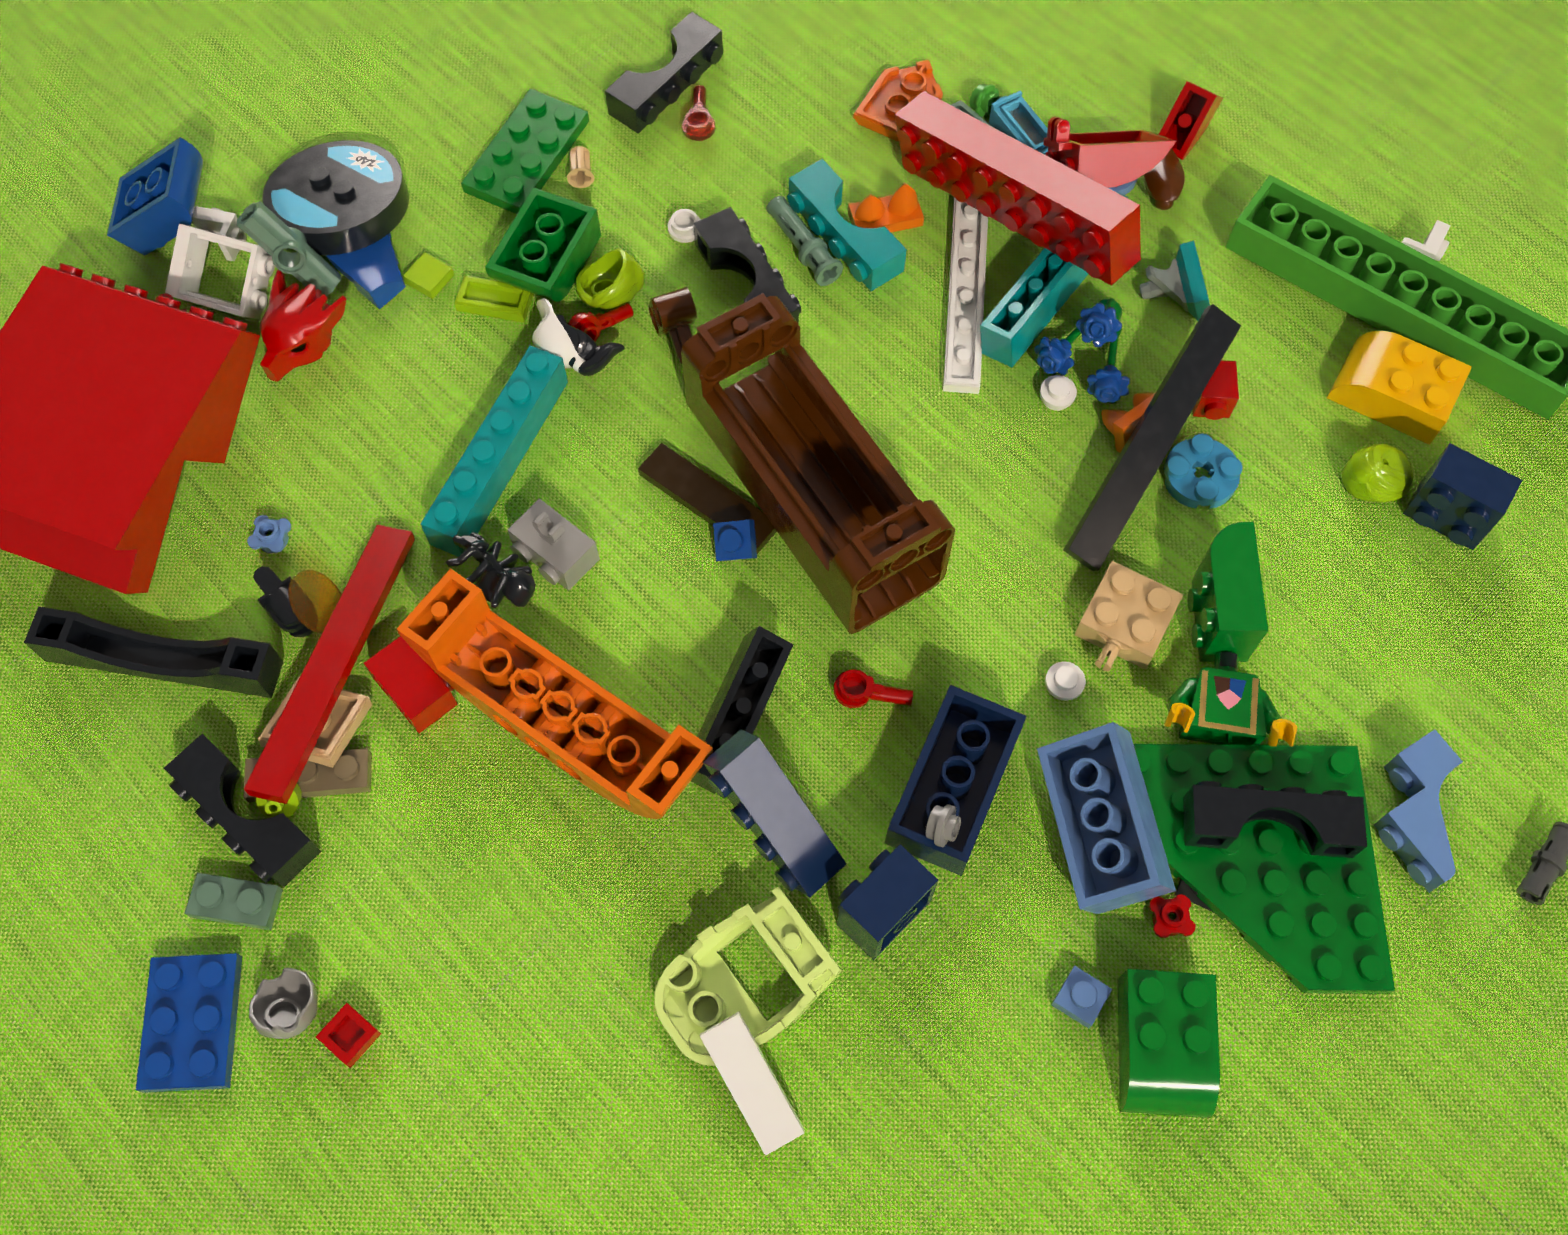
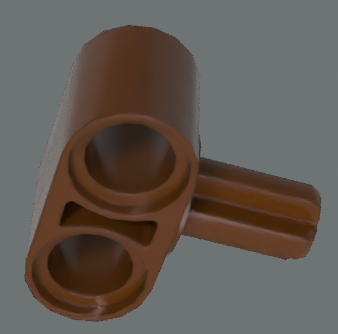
[648,287,697,364]

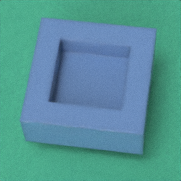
[1051,966,1112,1029]

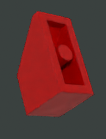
[1158,81,1223,160]

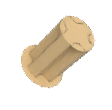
[567,146,594,188]

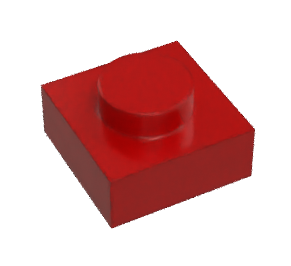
[316,1003,382,1068]

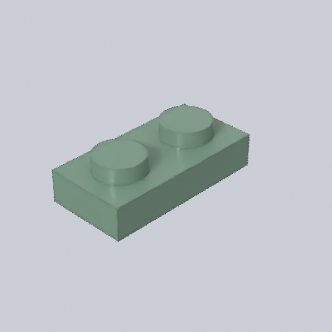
[184,873,283,931]

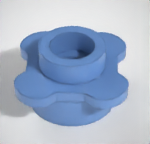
[247,515,291,553]

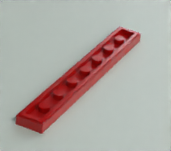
[244,525,415,804]

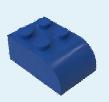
[107,137,203,256]

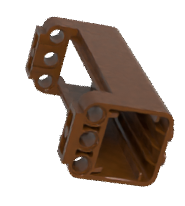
[681,293,955,634]

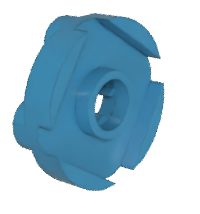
[1163,434,1243,509]

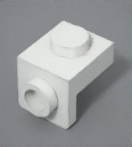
[192,206,246,261]
[1401,220,1451,261]

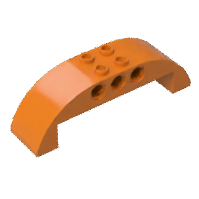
[396,568,713,819]

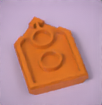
[853,60,943,142]

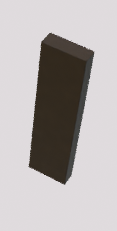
[638,443,777,554]

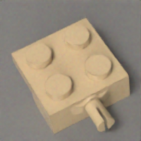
[1075,561,1184,671]

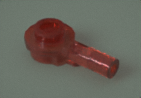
[682,85,716,141]

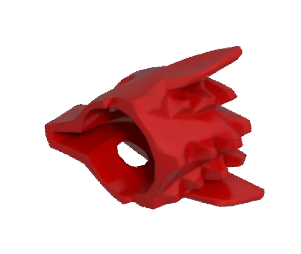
[260,270,347,382]

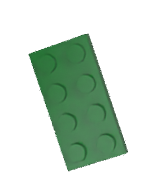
[461,89,589,214]

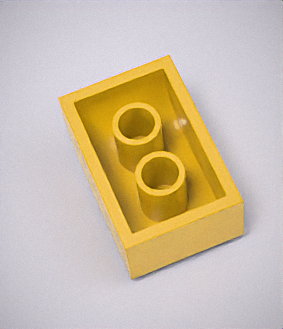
[1327,331,1472,445]

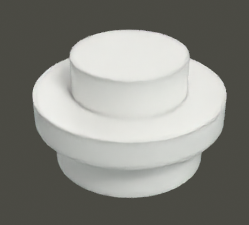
[668,209,701,243]
[1040,375,1077,411]
[1045,662,1086,701]

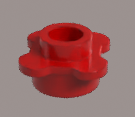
[1149,894,1196,938]

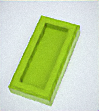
[454,275,534,323]

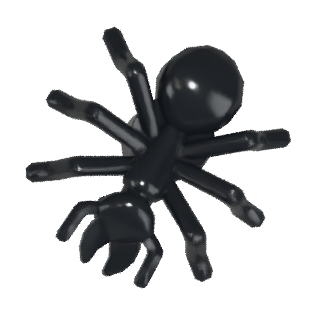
[446,532,536,608]

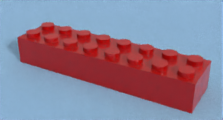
[895,91,1141,286]

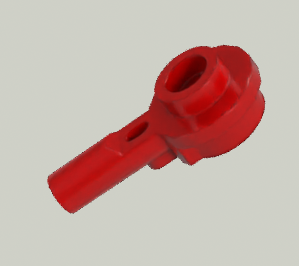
[568,303,634,341]
[833,669,913,708]

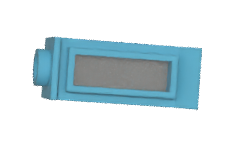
[989,90,1048,154]

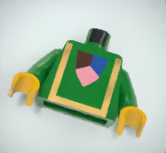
[1164,652,1297,747]

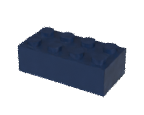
[885,685,1027,876]

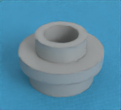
[926,804,961,847]

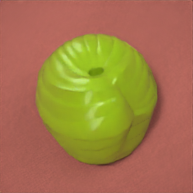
[575,248,645,309]
[1342,444,1413,503]

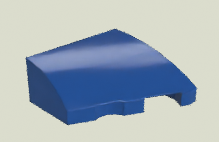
[327,233,406,310]

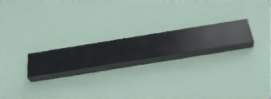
[1063,304,1241,571]

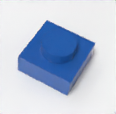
[713,520,757,561]

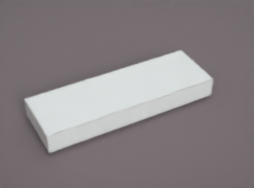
[700,1012,805,1156]

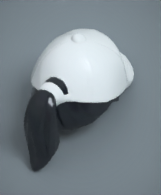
[532,298,625,376]

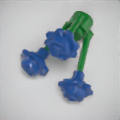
[1034,298,1130,403]

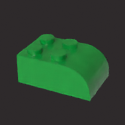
[485,187,601,302]
[1187,522,1269,662]
[1117,969,1220,1118]

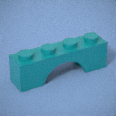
[787,159,907,291]

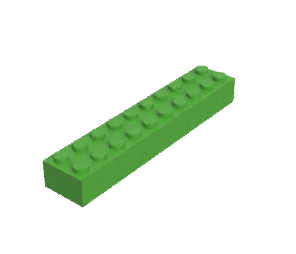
[1225,175,1568,420]

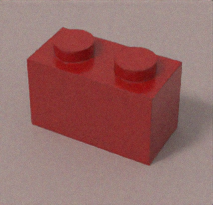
[363,636,458,734]

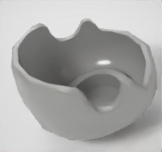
[249,968,318,1039]

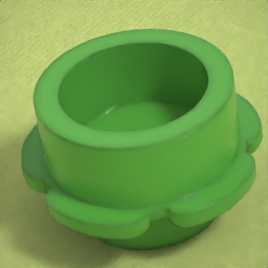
[970,84,1000,117]

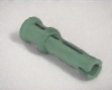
[766,196,844,286]

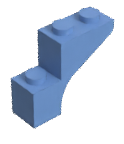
[1374,729,1463,893]

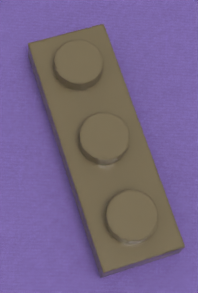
[244,748,372,803]

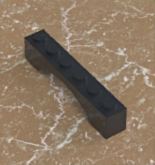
[24,606,283,698]

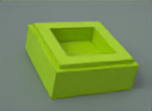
[403,252,454,299]

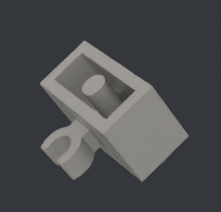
[507,498,600,591]

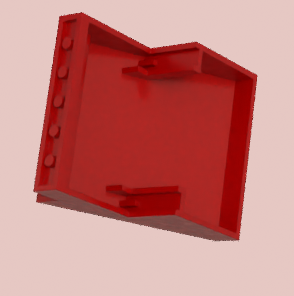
[0,263,260,594]

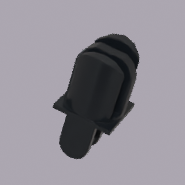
[253,567,317,637]

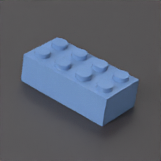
[1037,722,1176,914]

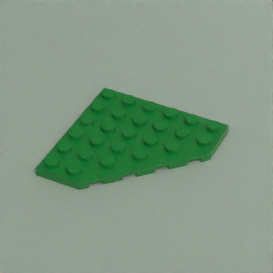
[1134,744,1395,994]

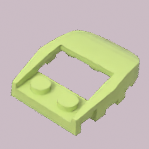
[654,887,842,1066]

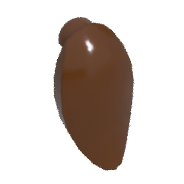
[1144,148,1185,210]

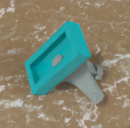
[1139,240,1210,321]

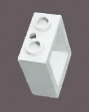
[165,224,275,319]

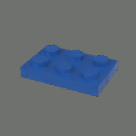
[136,953,242,1093]

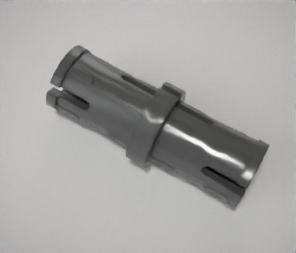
[1516,822,1568,905]

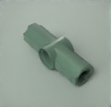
[237,201,341,296]

